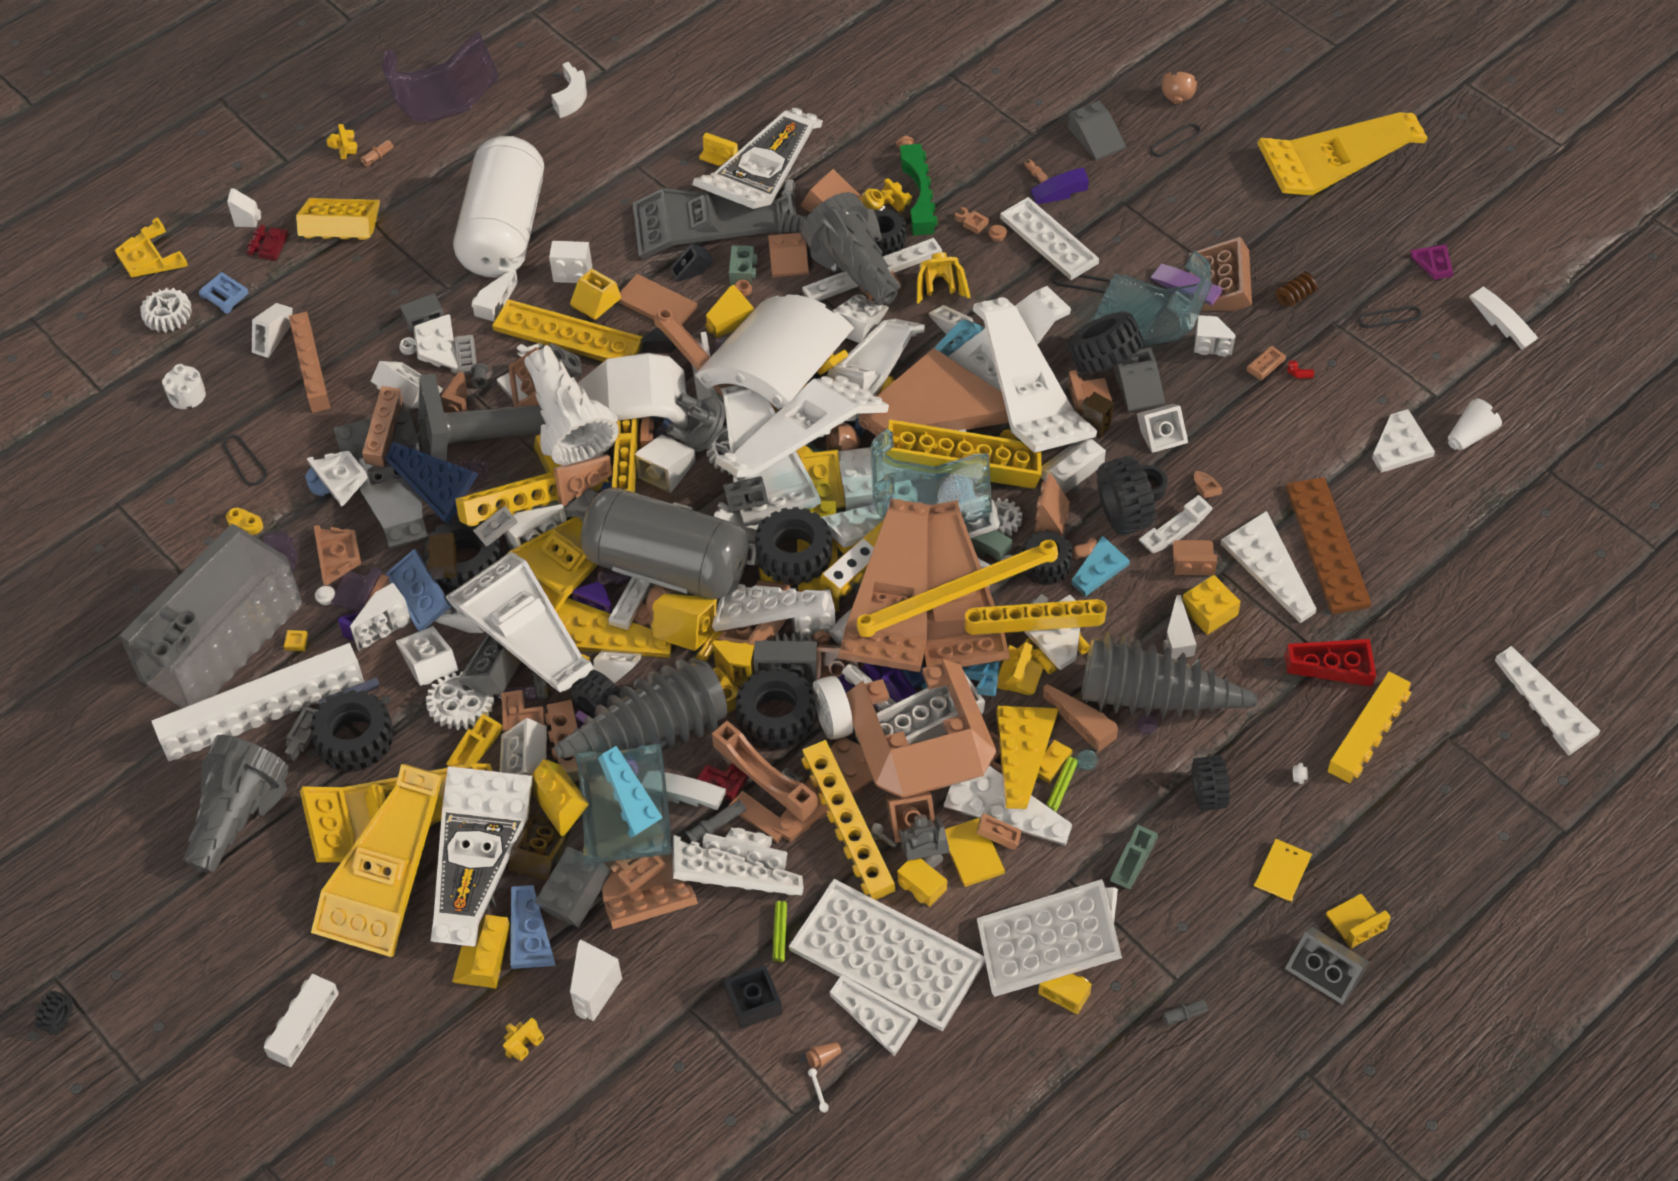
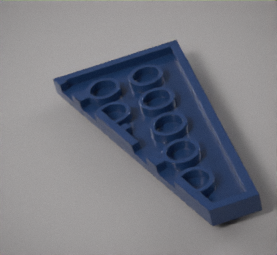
[384,442,479,523]

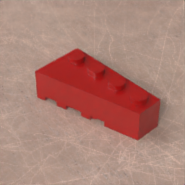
[1284,639,1376,687]

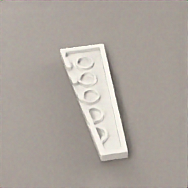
[1495,646,1600,756]

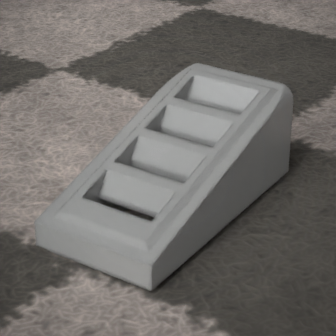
[455,335,477,374]

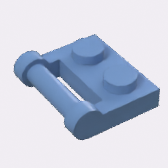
[199,272,249,314]

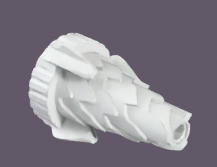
[524,345,619,466]

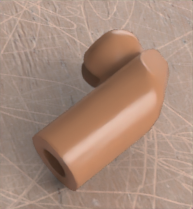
[1072,538,1097,560]

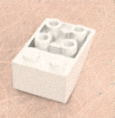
[832,295,889,343]
[350,583,411,651]

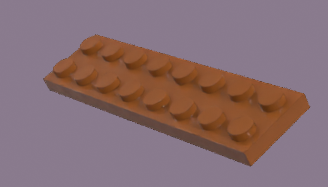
[1286,477,1372,614]

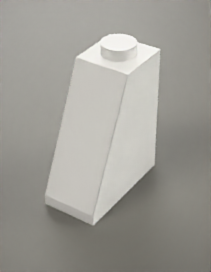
[252,303,292,358]

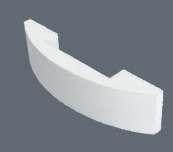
[1139,495,1212,553]

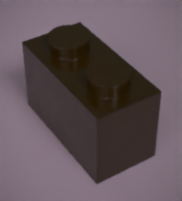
[1081,392,1114,439]
[426,533,457,580]

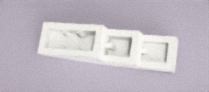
[1469,286,1538,350]
[641,770,726,810]

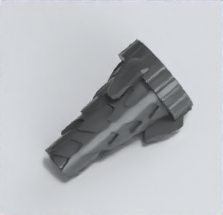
[801,192,901,304]
[182,734,288,873]

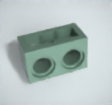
[729,246,758,286]

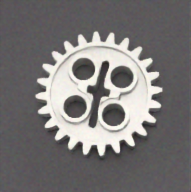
[426,672,494,730]

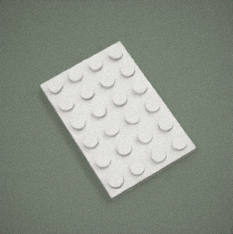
[977,879,1122,997]

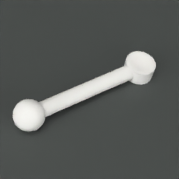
[808,1068,828,1113]

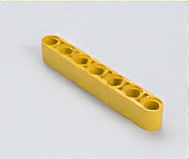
[964,599,1107,635]

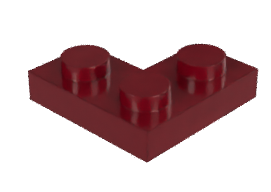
[696,763,749,801]

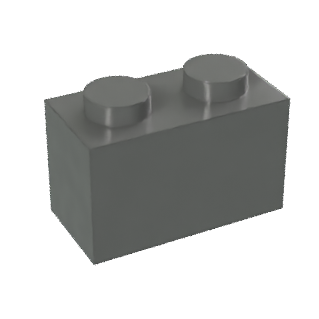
[400,293,444,333]

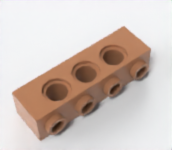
[362,386,403,467]
[545,700,588,783]

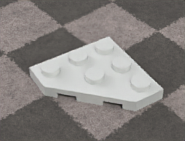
[1372,409,1435,473]
[1024,595,1080,670]

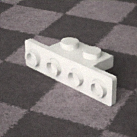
[702,827,787,870]

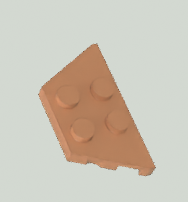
[314,525,361,586]

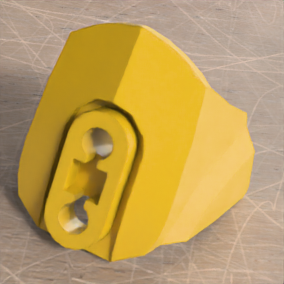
[917,252,971,304]

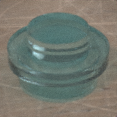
[1077,750,1098,770]

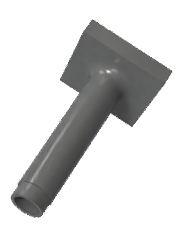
[417,374,546,461]

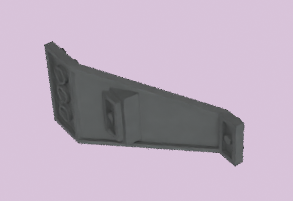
[633,188,797,260]
[334,408,428,549]

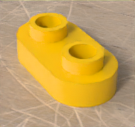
[226,508,263,535]

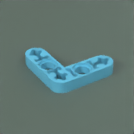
[934,320,985,357]

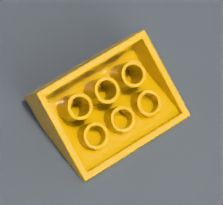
[296,198,380,240]

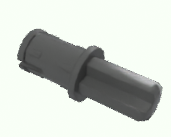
[1162,1000,1208,1026]

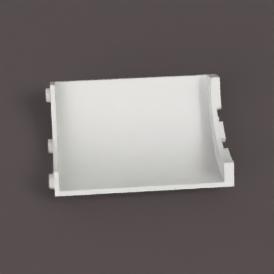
[695,294,854,410]

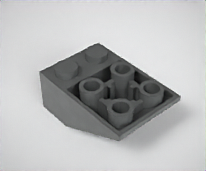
[1113,348,1166,412]

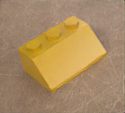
[531,759,589,836]
[452,915,511,988]

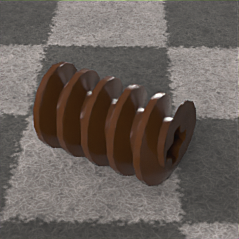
[1276,271,1317,307]

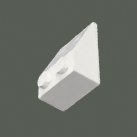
[504,504,567,550]
[396,626,458,686]

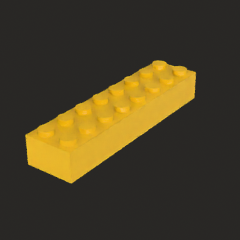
[883,419,1041,489]

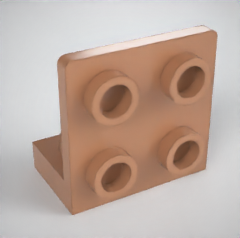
[1068,370,1112,415]

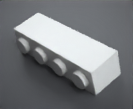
[264,974,339,1068]

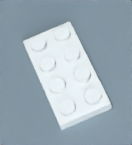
[820,504,886,548]

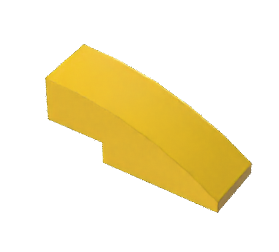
[446,713,503,767]

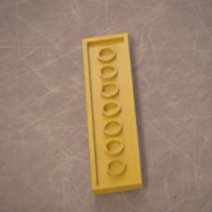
[492,299,643,362]

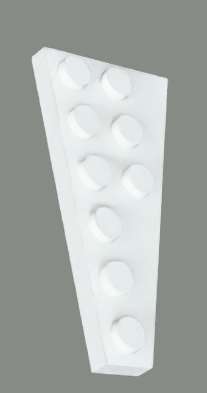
[1221,511,1316,623]
[944,766,1072,846]

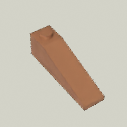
[1043,684,1118,752]

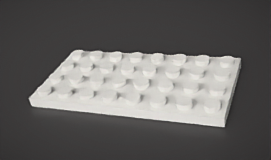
[789,879,986,1032]

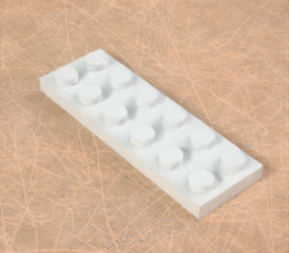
[1000,197,1099,280]

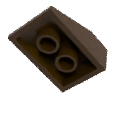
[508,815,572,880]

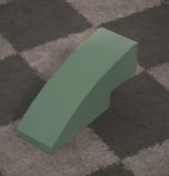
[970,530,1012,561]
[1110,824,1158,890]

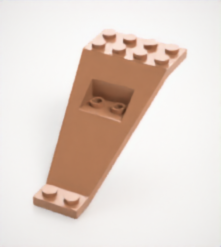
[924,500,1010,667]

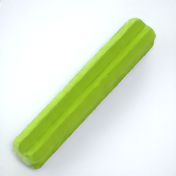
[1047,757,1078,812]
[773,901,787,962]

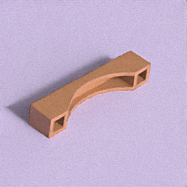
[289,312,331,413]
[712,721,818,822]

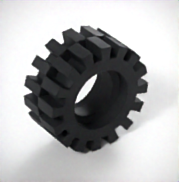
[34,990,74,1035]

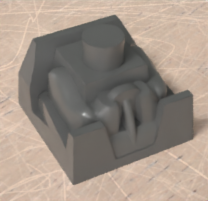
[899,815,950,860]

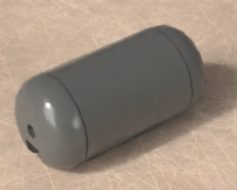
[581,487,749,599]

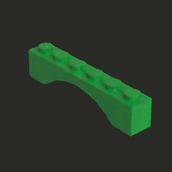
[900,144,937,236]

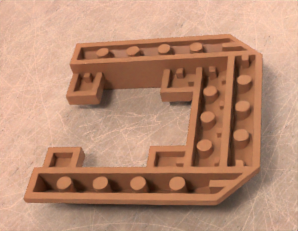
[846,659,996,798]

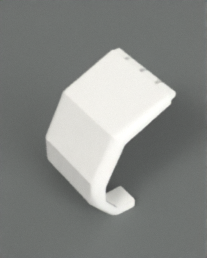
[577,353,688,439]

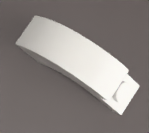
[551,62,587,118]

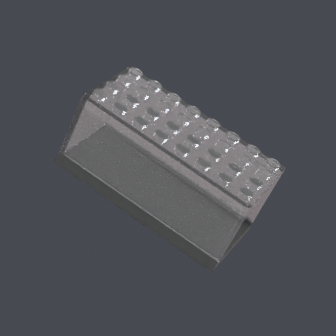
[119,524,302,708]

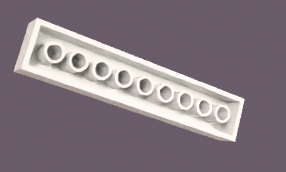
[152,643,364,761]

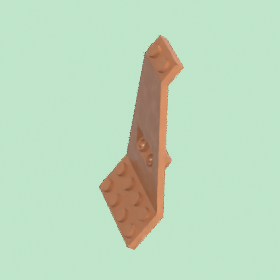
[838,499,930,672]
[586,773,698,929]

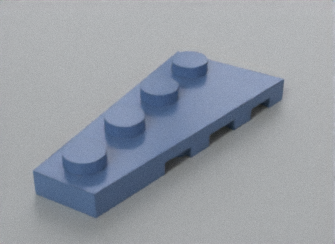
[511,885,556,969]

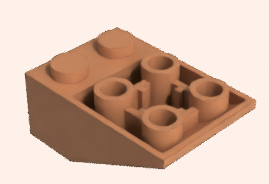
[1035,474,1070,536]

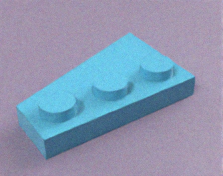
[1072,536,1130,597]

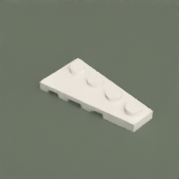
[830,975,918,1056]

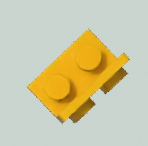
[1326,894,1391,949]

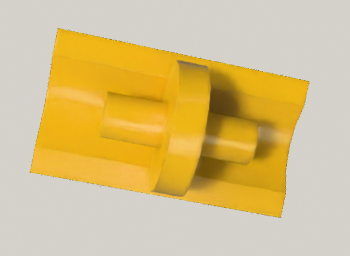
[326,124,357,159]
[881,179,912,213]
[503,1018,544,1061]

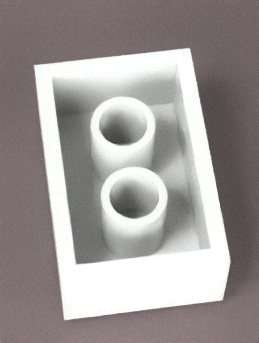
[838,447,885,511]

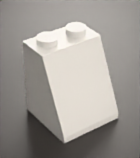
[635,435,696,493]
[570,940,622,1021]

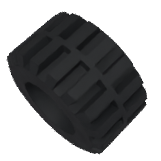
[875,209,906,257]
[1022,530,1072,585]
[570,670,620,718]
[1191,755,1230,811]

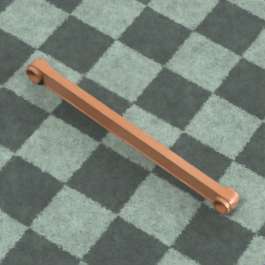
[654,308,735,398]

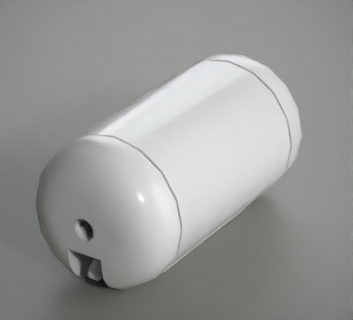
[453,136,544,278]

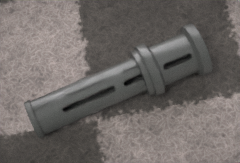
[684,799,746,843]

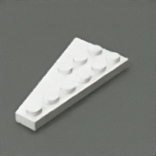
[712,584,829,632]
[672,835,804,895]

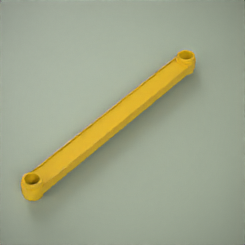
[856,540,1058,637]

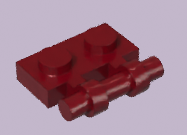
[246,224,289,261]

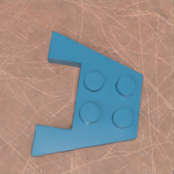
[922,661,1001,696]

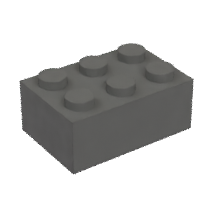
[535,847,611,928]

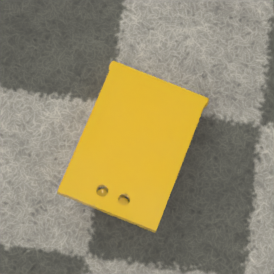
[1254,839,1312,902]

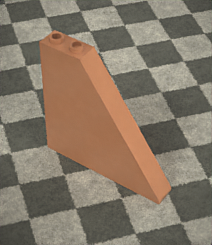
[859,348,1009,441]

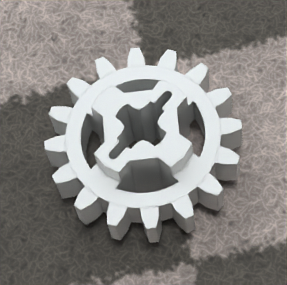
[992,498,1022,536]

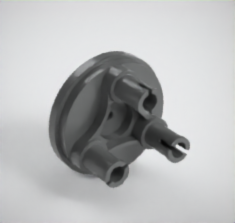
[667,392,726,452]

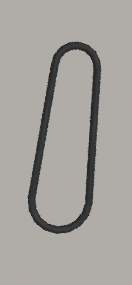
[223,435,267,485]

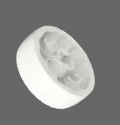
[812,676,853,740]

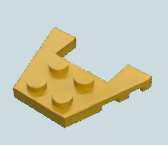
[115,217,188,277]

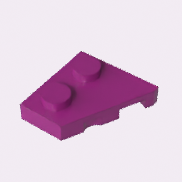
[1411,244,1453,280]

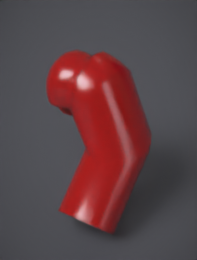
[1287,360,1314,379]

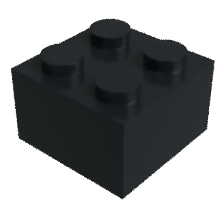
[724,965,782,1029]

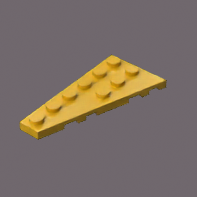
[557,598,672,658]
[996,706,1059,809]

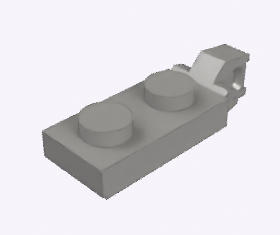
[285,706,319,761]

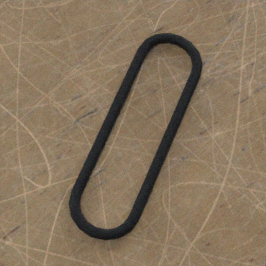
[1150,123,1201,157]
[1051,271,1115,293]
[1358,306,1422,328]

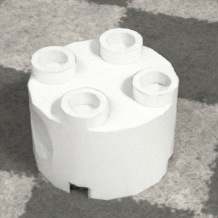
[162,364,206,409]

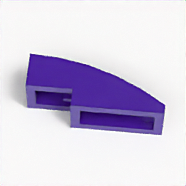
[1031,167,1089,204]
[860,663,917,703]

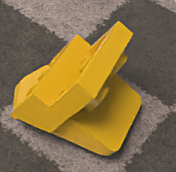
[997,642,1043,696]

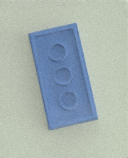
[385,549,452,631]

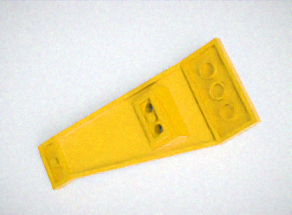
[300,763,492,862]

